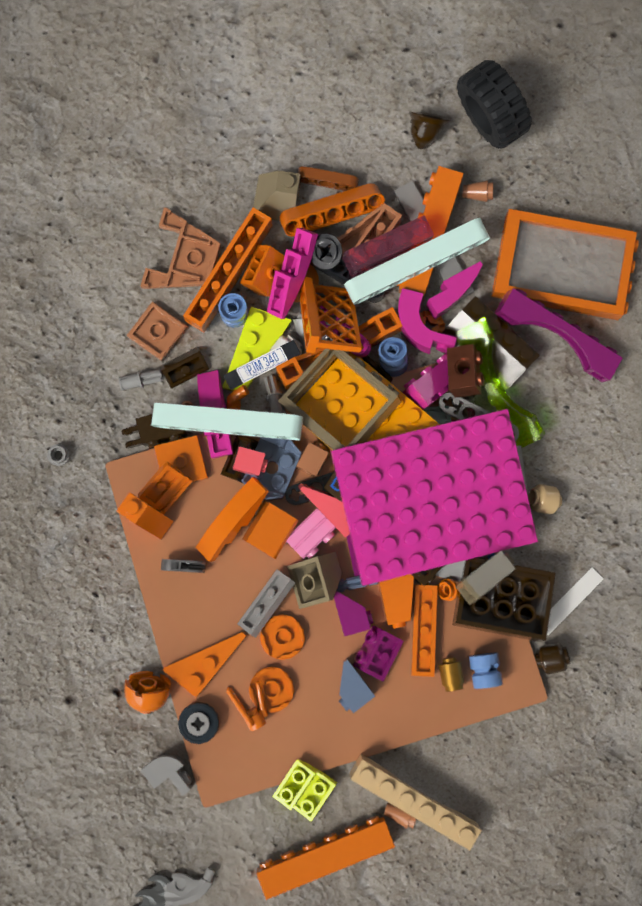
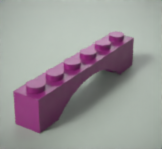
[495,288,623,382]

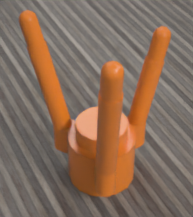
[226,682,268,731]

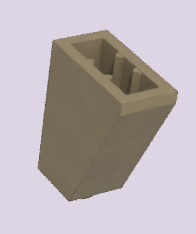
[456,551,516,605]

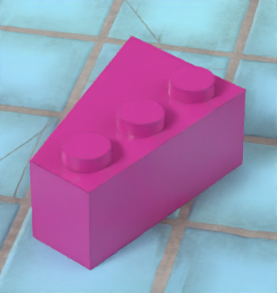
[402,353,469,410]

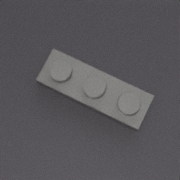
[237,569,295,638]

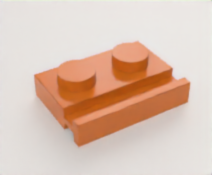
[138,461,192,514]

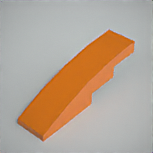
[196,477,269,562]

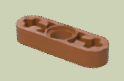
[298,166,359,191]

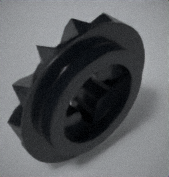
[311,234,344,269]

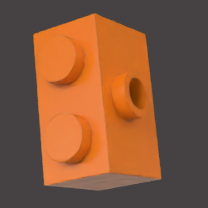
[240,245,284,297]

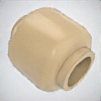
[528,484,562,515]

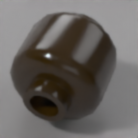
[536,643,571,674]

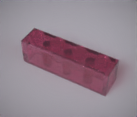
[342,215,434,278]

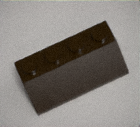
[441,296,540,393]

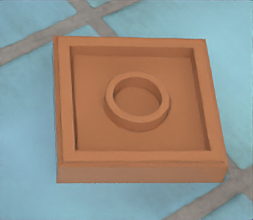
[127,301,188,362]

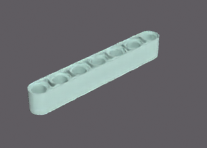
[344,218,490,305]
[151,403,303,440]

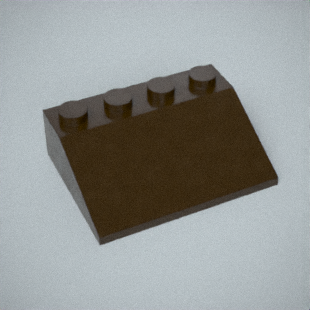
[452,558,556,642]

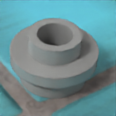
[47,444,70,466]

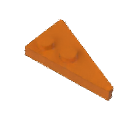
[163,632,247,698]

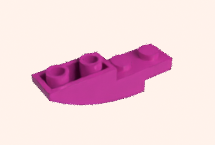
[197,370,234,459]

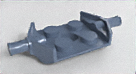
[241,437,301,514]

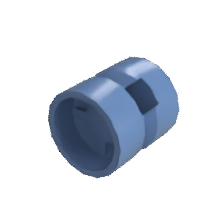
[218,293,248,328]
[378,337,408,377]
[469,652,503,689]

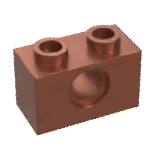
[447,344,484,398]

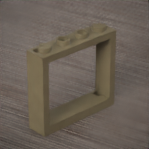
[278,349,401,450]

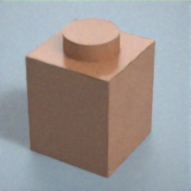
[297,442,329,478]

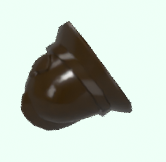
[409,112,451,149]

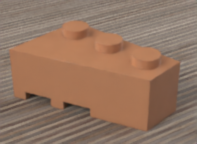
[329,203,402,271]

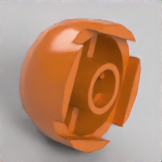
[124,671,171,714]

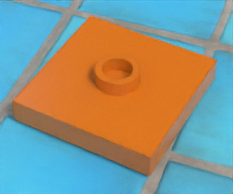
[154,435,208,482]

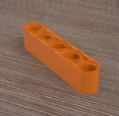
[279,183,385,237]

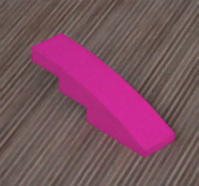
[267,228,318,319]

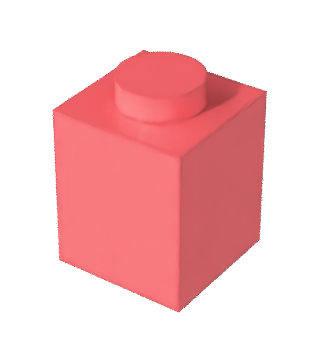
[233,446,268,477]

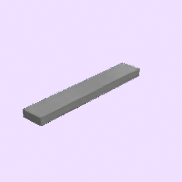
[394,181,474,299]

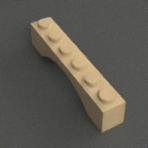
[349,754,482,850]

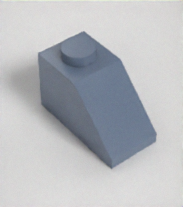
[339,659,375,713]

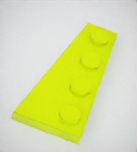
[223,307,292,392]

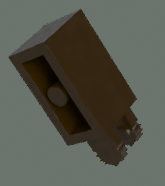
[122,414,187,449]

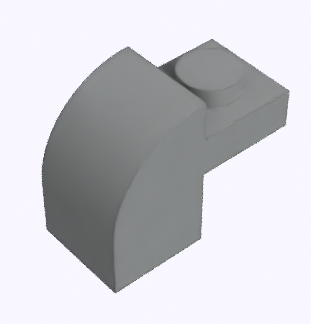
[140,754,192,795]

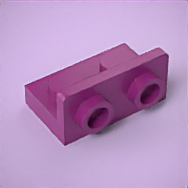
[353,625,404,682]

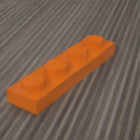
[411,585,437,677]

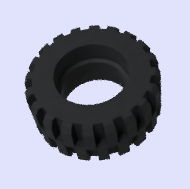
[456,60,532,149]

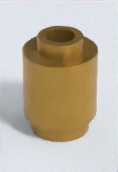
[439,657,465,692]

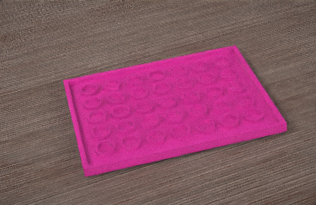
[331,409,538,586]

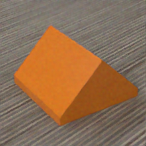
[242,501,299,559]

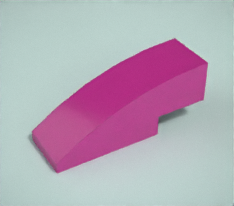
[426,261,483,320]

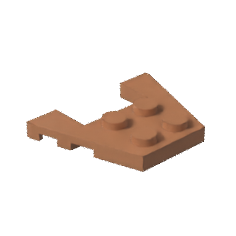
[140,207,221,289]

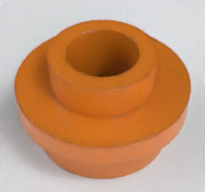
[437,578,459,601]

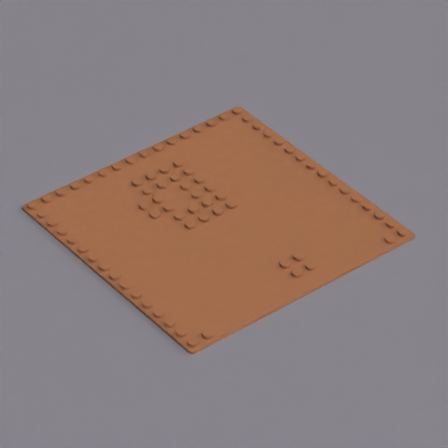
[105,363,547,808]

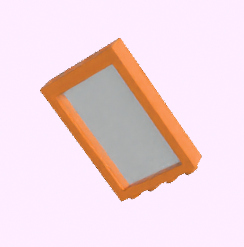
[491,209,639,320]

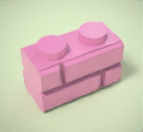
[286,509,336,559]

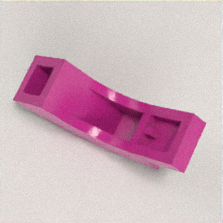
[398,288,457,354]

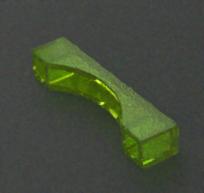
[456,317,546,448]

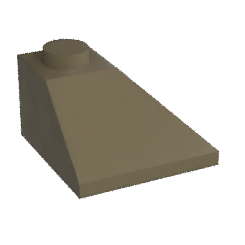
[253,170,301,223]
[287,552,342,609]

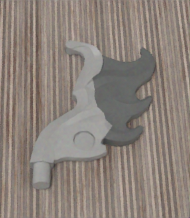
[135,867,215,906]

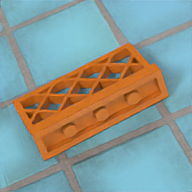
[299,277,362,353]

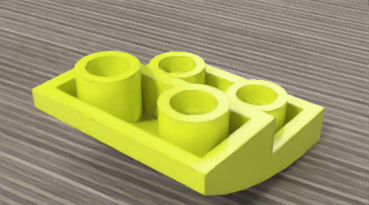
[272,759,337,822]

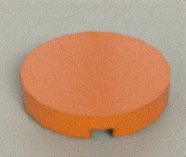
[260,614,305,660]
[249,667,294,713]

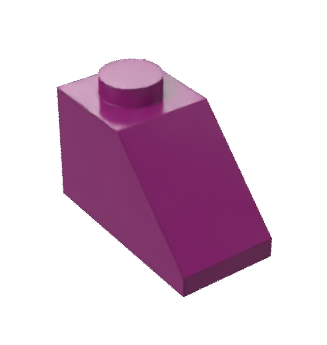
[334,591,373,637]

